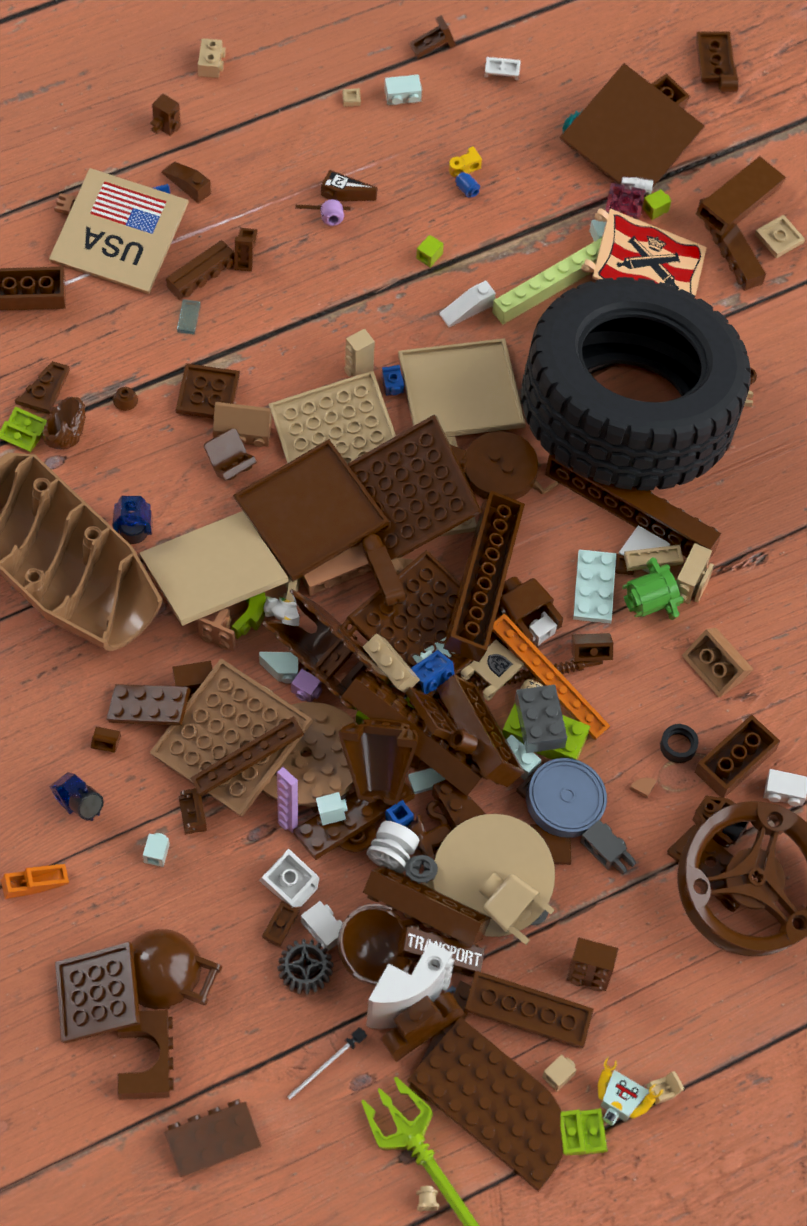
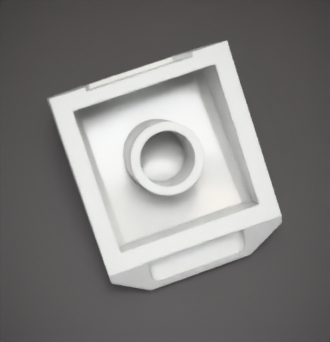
[259,849,319,907]

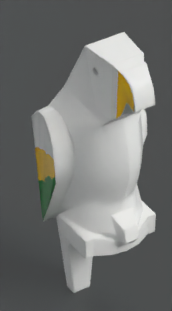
[264,596,300,626]

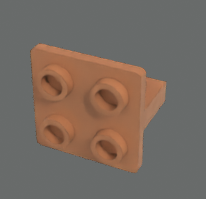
[198,608,235,651]

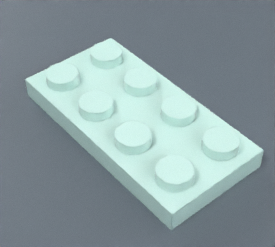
[573,549,616,624]

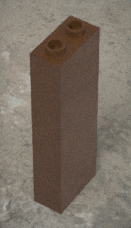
[696,156,786,236]

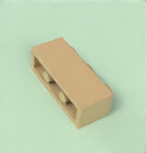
[344,329,375,377]
[363,634,420,692]

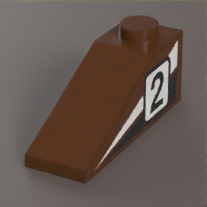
[321,170,378,202]

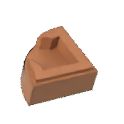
[630,778,657,798]

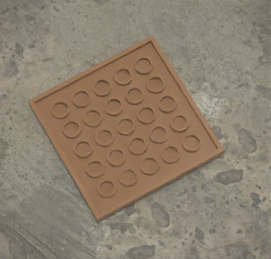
[150,658,313,817]

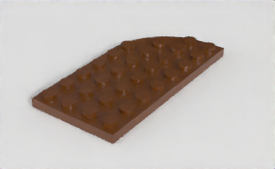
[407,1017,566,1192]

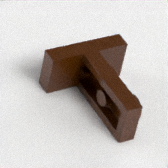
[409,16,456,58]
[234,228,258,272]

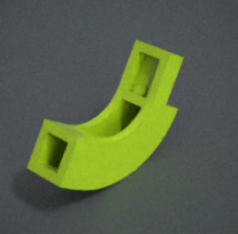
[232,592,266,639]

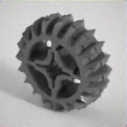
[278,939,333,995]

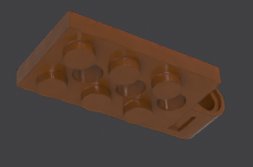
[696,32,738,92]
[405,687,478,754]
[667,824,741,912]

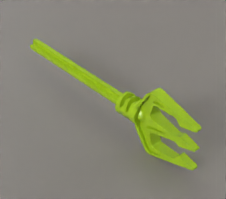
[361,1077,479,1226]

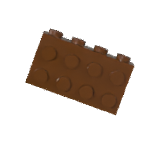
[164,1099,261,1177]

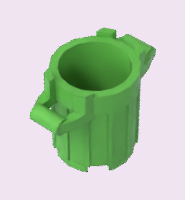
[622,557,684,620]

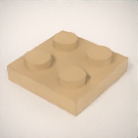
[755,215,805,258]

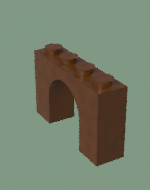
[117,1010,174,1100]

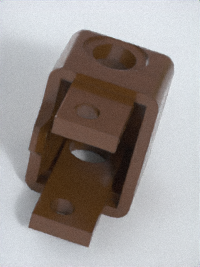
[498,576,564,642]

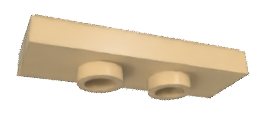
[624,545,684,571]

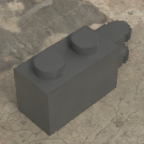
[580,820,636,875]

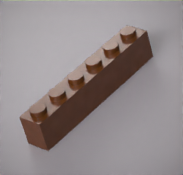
[697,197,766,291]

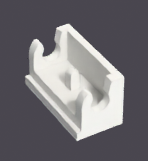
[485,57,521,80]

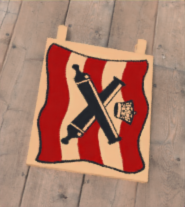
[581,209,707,296]

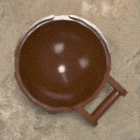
[337,904,421,986]
[131,929,223,1010]

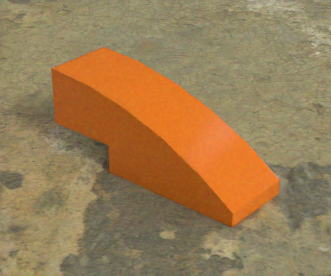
[1,864,69,899]

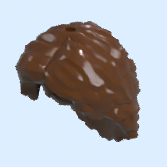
[42,397,86,450]

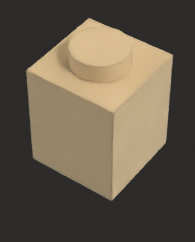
[542,1055,577,1092]

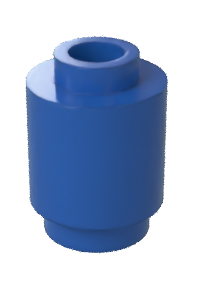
[455,172,480,198]

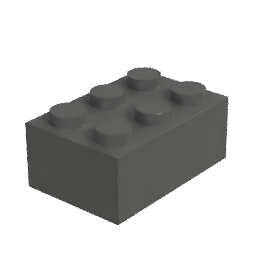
[515,684,567,753]

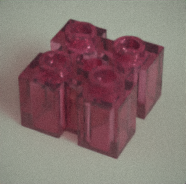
[605,183,645,220]

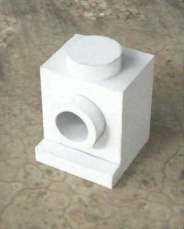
[529,611,557,646]

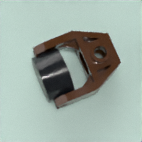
[692,795,749,848]

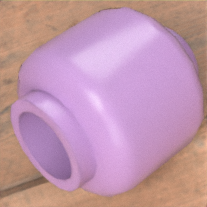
[320,200,344,226]

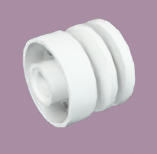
[367,821,419,873]

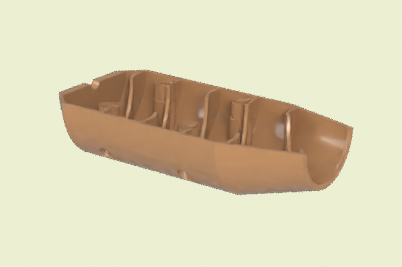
[0,452,162,651]

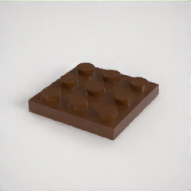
[176,363,240,419]

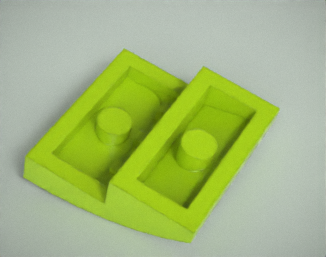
[0,406,47,452]
[560,1108,608,1155]

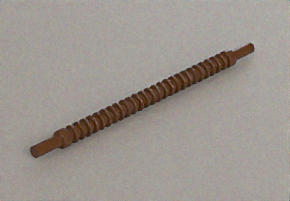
[433,660,603,699]

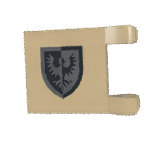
[461,640,524,701]

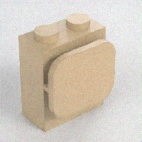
[676,543,714,604]

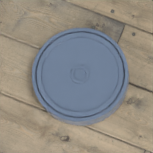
[526,758,607,838]

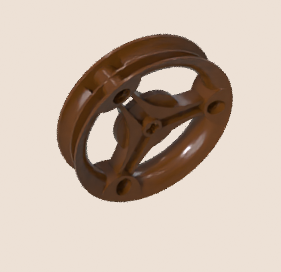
[677,801,807,956]

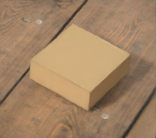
[342,88,361,107]

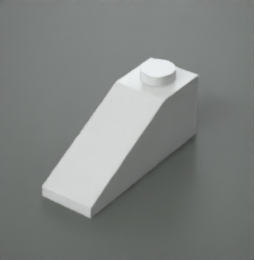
[439,281,496,327]

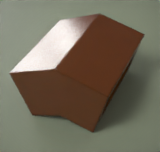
[91,726,121,753]

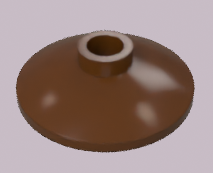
[339,824,377,852]

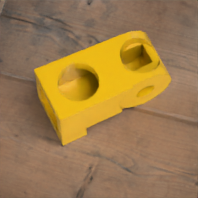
[449,146,482,177]

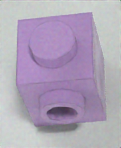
[291,669,322,702]

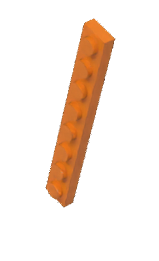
[492,613,610,740]

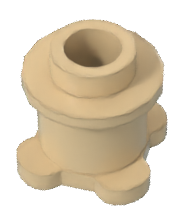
[417,1186,439,1211]

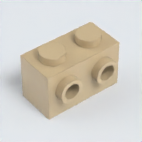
[198,38,226,78]

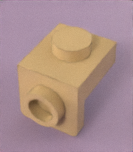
[646,1071,684,1104]

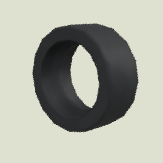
[660,724,699,763]

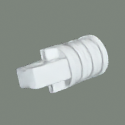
[621,177,653,195]

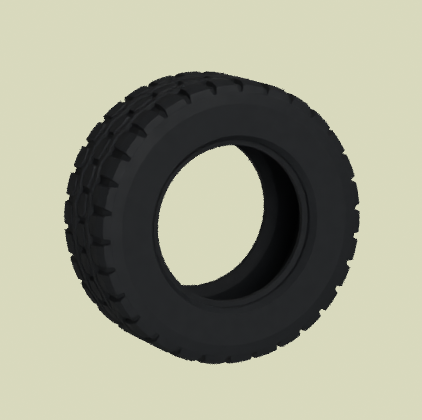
[521,277,751,490]

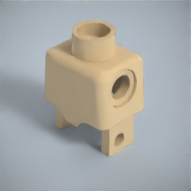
[479,873,555,945]

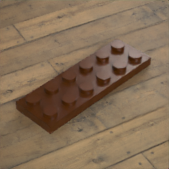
[293,783,415,860]
[464,971,594,1049]

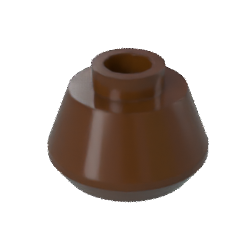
[113,387,138,411]

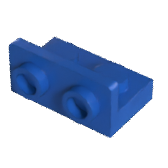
[411,650,455,694]

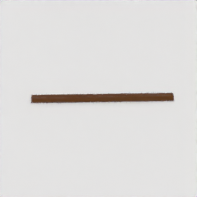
[296,205,351,210]

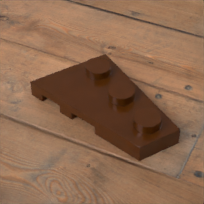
[15,361,70,414]

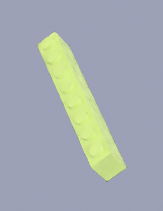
[492,238,602,324]

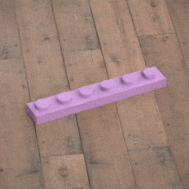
[277,767,298,833]

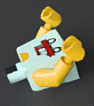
[598,1057,663,1126]

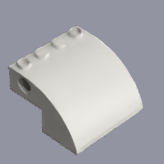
[366,942,455,1029]

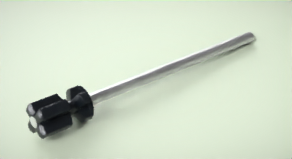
[287,1027,367,1099]

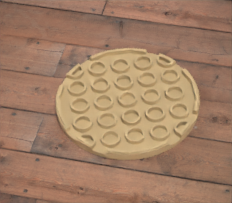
[433,814,555,937]

